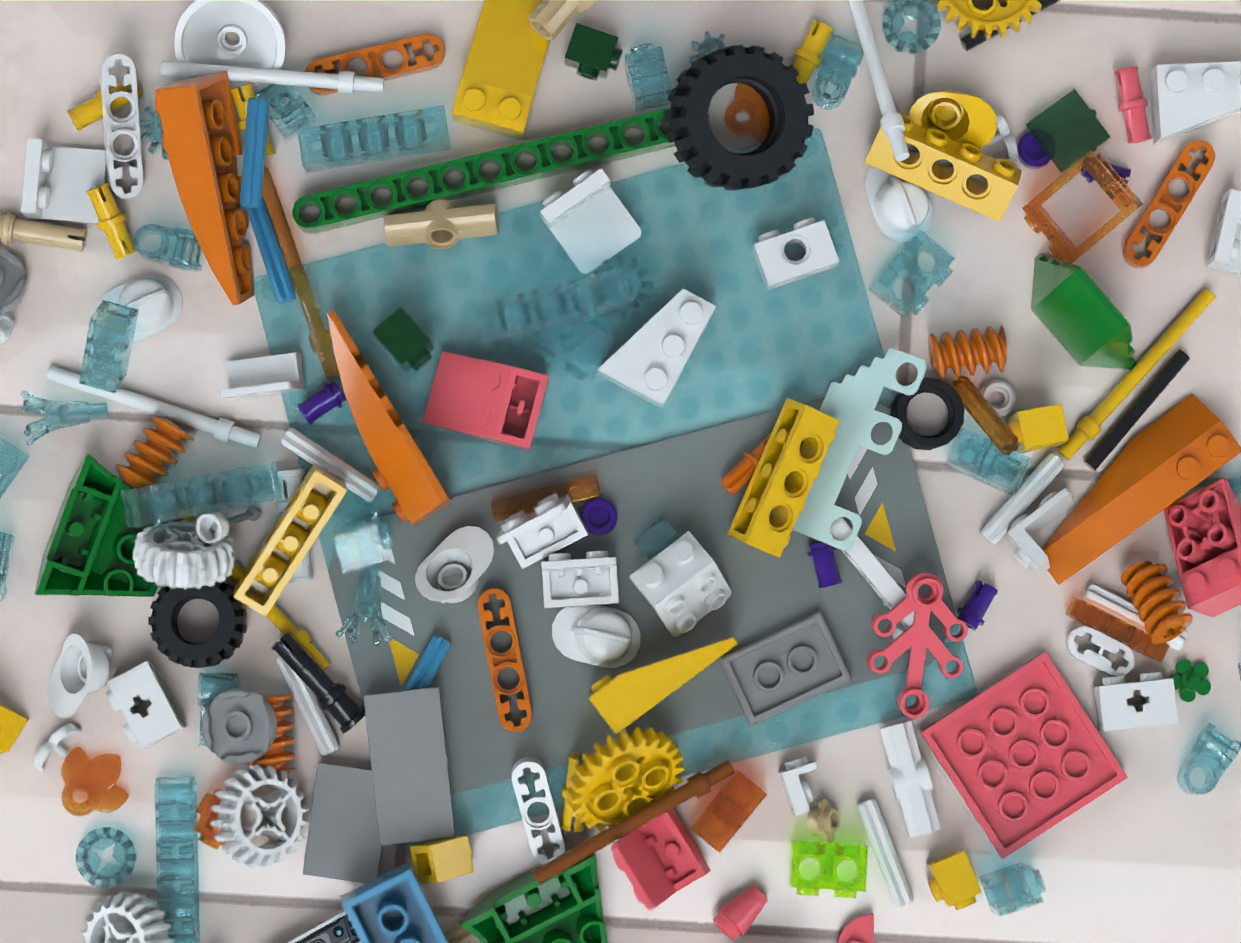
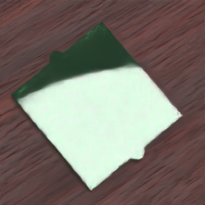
[1026,89,1111,173]

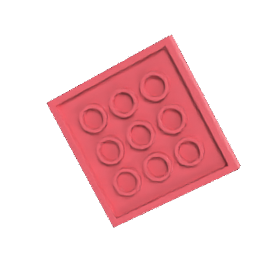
[920,651,1128,859]

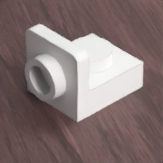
[779,756,819,816]

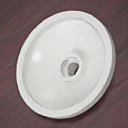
[174,0,286,99]

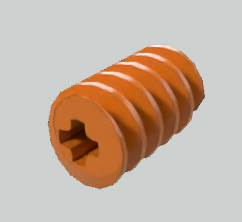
[928,325,1007,380]
[115,416,195,499]
[1121,561,1193,645]
[248,694,296,770]

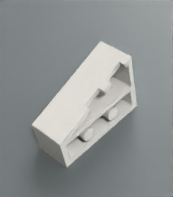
[597,289,716,409]

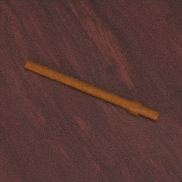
[531,760,735,884]

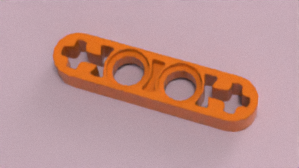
[305,34,445,95]
[1122,140,1215,268]
[478,588,532,732]

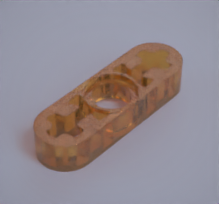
[1065,597,1170,663]

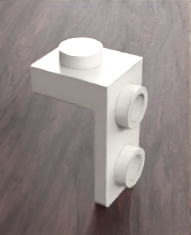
[1008,488,1073,576]

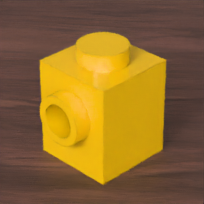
[410,835,474,883]
[927,849,983,910]

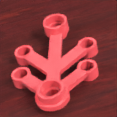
[866,572,968,719]

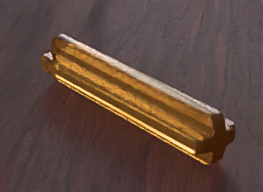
[951,376,1020,456]
[491,475,600,522]

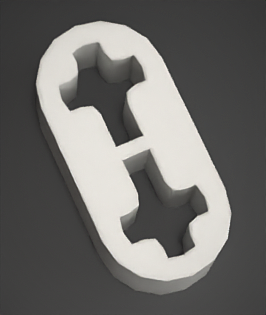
[1065,626,1135,677]

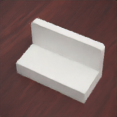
[220,352,305,399]

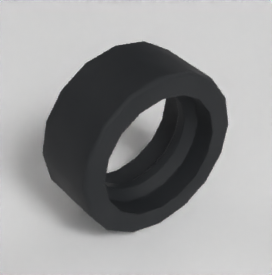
[890,378,965,450]

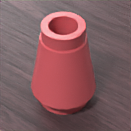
[712,885,768,941]

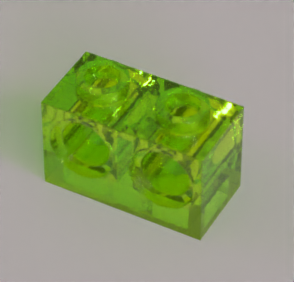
[788,840,868,898]

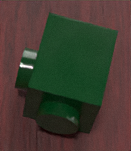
[564,23,623,81]

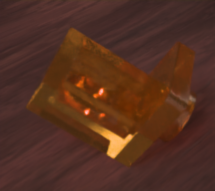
[193,789,225,850]

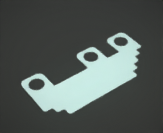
[793,348,927,551]

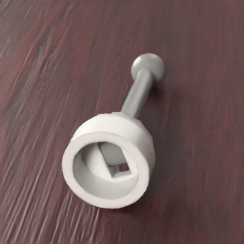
[196,506,261,544]

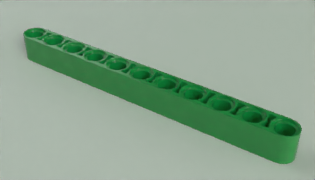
[292,108,675,234]

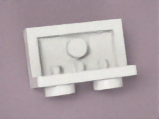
[541,551,619,609]

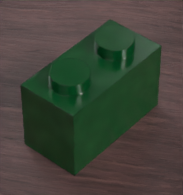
[372,306,434,373]

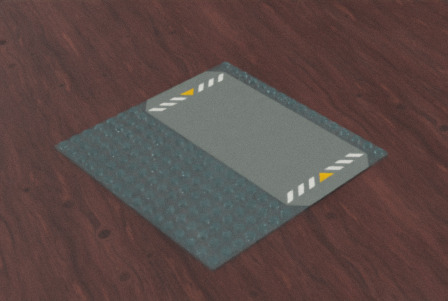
[252,128,977,851]

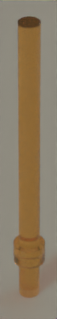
[262,166,340,379]

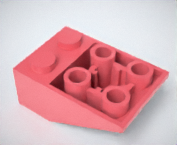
[422,351,550,452]
[1164,479,1241,617]

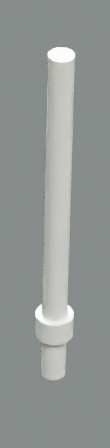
[848,0,910,161]
[160,61,384,94]
[46,365,262,449]

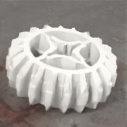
[133,519,236,590]
[210,765,310,867]
[80,892,175,943]

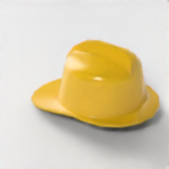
[909,89,998,149]

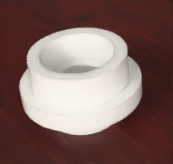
[978,380,1016,417]

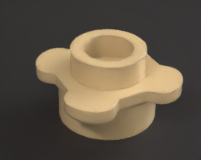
[807,798,840,843]

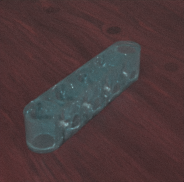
[155,776,200,943]

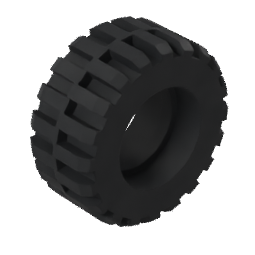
[665,45,814,191]

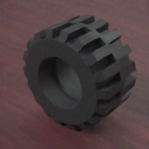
[148,582,247,668]

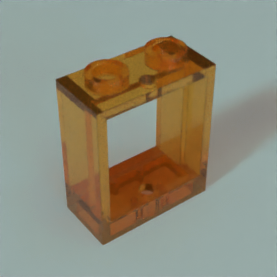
[1022,148,1143,264]

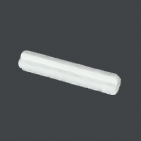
[281,428,380,502]
[980,453,1065,544]
[1083,584,1188,650]
[277,656,340,755]
[857,799,914,907]

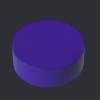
[1017,130,1055,169]
[580,498,617,536]

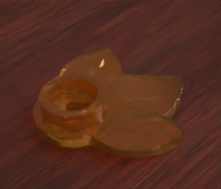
[724,83,769,143]
[61,747,129,816]

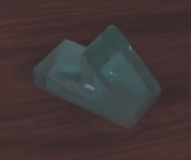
[255,84,316,142]

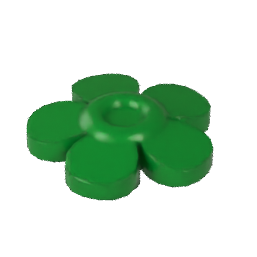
[1168,659,1211,702]

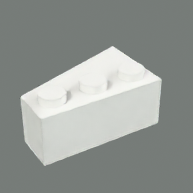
[1149,61,1241,146]

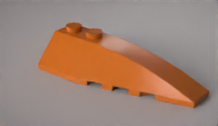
[154,71,255,305]
[328,310,452,526]
[1042,394,1241,585]

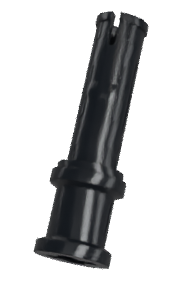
[271,632,365,733]

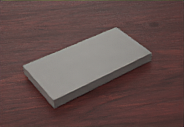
[363,686,455,846]

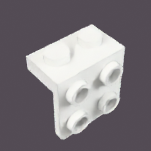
[540,168,641,275]
[496,493,589,569]
[629,531,732,637]

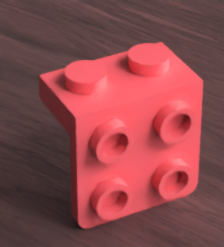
[611,809,711,910]

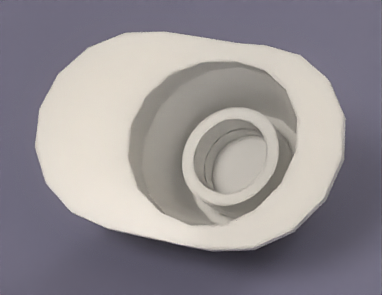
[864,166,933,243]
[95,274,182,345]
[415,526,494,603]
[552,605,641,668]
[48,633,112,718]

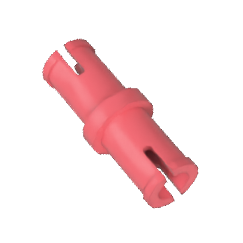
[1114,66,1152,144]

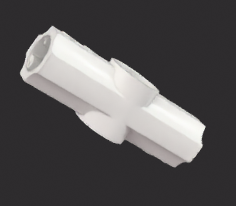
[880,720,941,838]

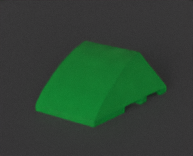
[1031,254,1136,370]
[34,453,171,597]
[459,853,607,943]

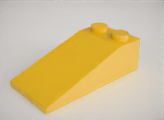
[451,0,551,140]
[589,638,738,735]

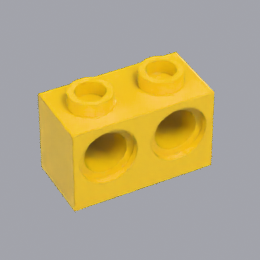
[1004,404,1069,455]

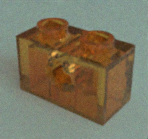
[689,770,767,853]

